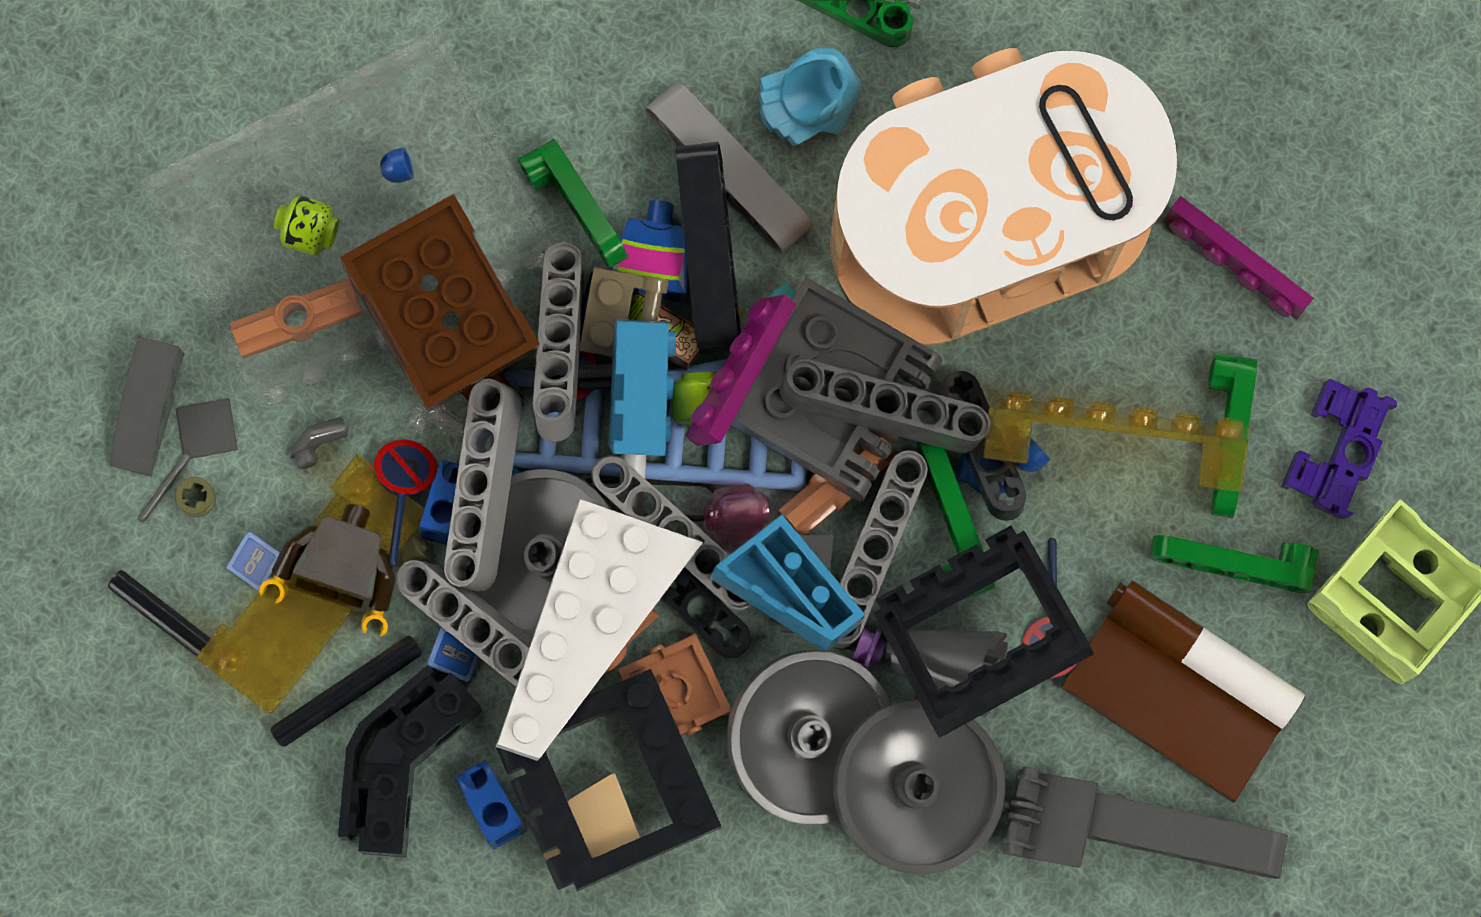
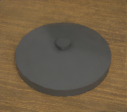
[466,469,616,638]
[727,650,891,824]
[833,700,1005,874]

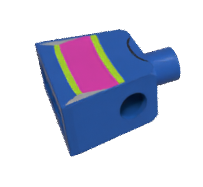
[610,200,687,303]

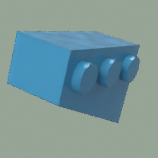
[608,319,676,456]
[710,515,865,652]

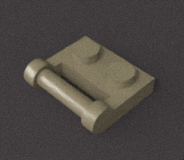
[579,266,669,357]

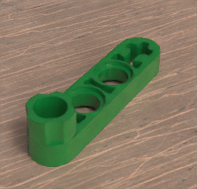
[798,0,914,48]
[518,139,628,268]
[1208,352,1257,518]
[917,442,995,601]
[1149,535,1319,593]

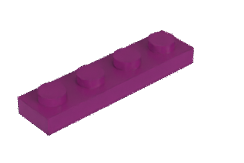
[1165,196,1314,320]
[685,294,797,446]

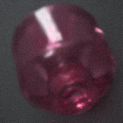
[703,484,770,542]

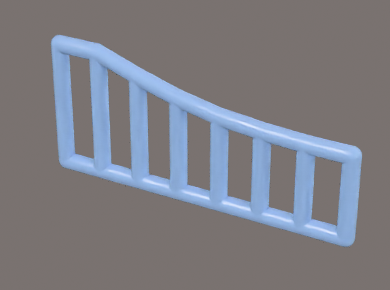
[504,358,808,491]

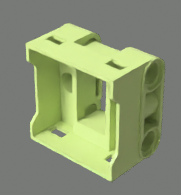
[1307,499,1481,684]

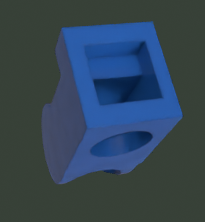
[419,459,459,545]
[455,760,527,850]

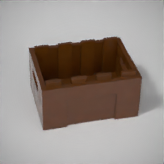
[340,194,540,413]

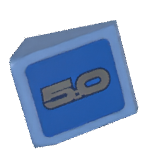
[226,530,280,591]
[427,626,479,683]

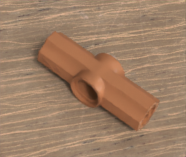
[229,278,363,359]
[778,433,896,535]

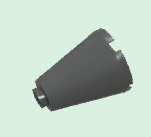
[885,629,1008,717]

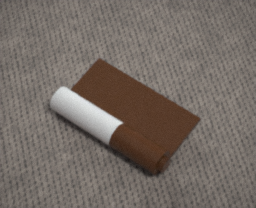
[1061,580,1305,803]

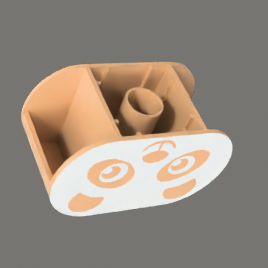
[830,48,1177,345]

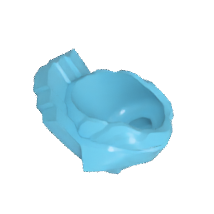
[759,48,861,147]

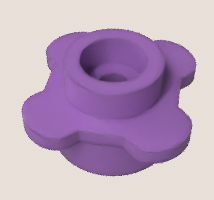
[853,628,887,670]

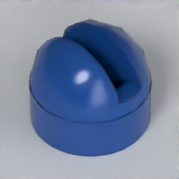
[380,147,414,183]
[1013,435,1051,472]

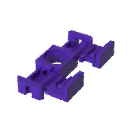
[1281,379,1397,519]

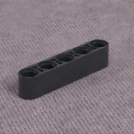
[676,141,741,350]

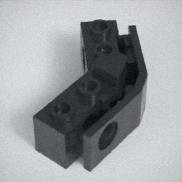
[338,665,483,858]

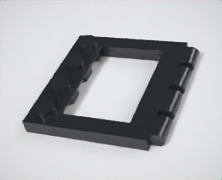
[873,525,1094,738]
[495,669,721,892]

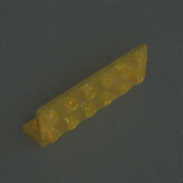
[984,392,1252,492]
[196,454,424,714]

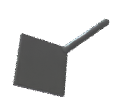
[138,398,238,522]

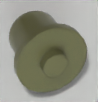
[401,536,435,563]

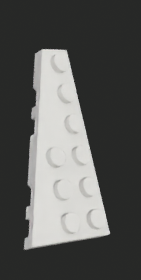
[496,499,703,761]

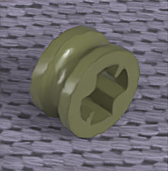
[175,477,216,517]

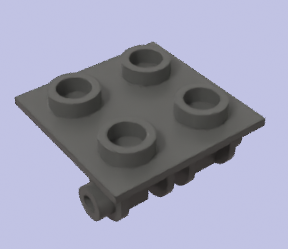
[1002,767,1098,868]

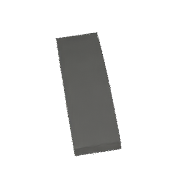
[110,336,184,477]

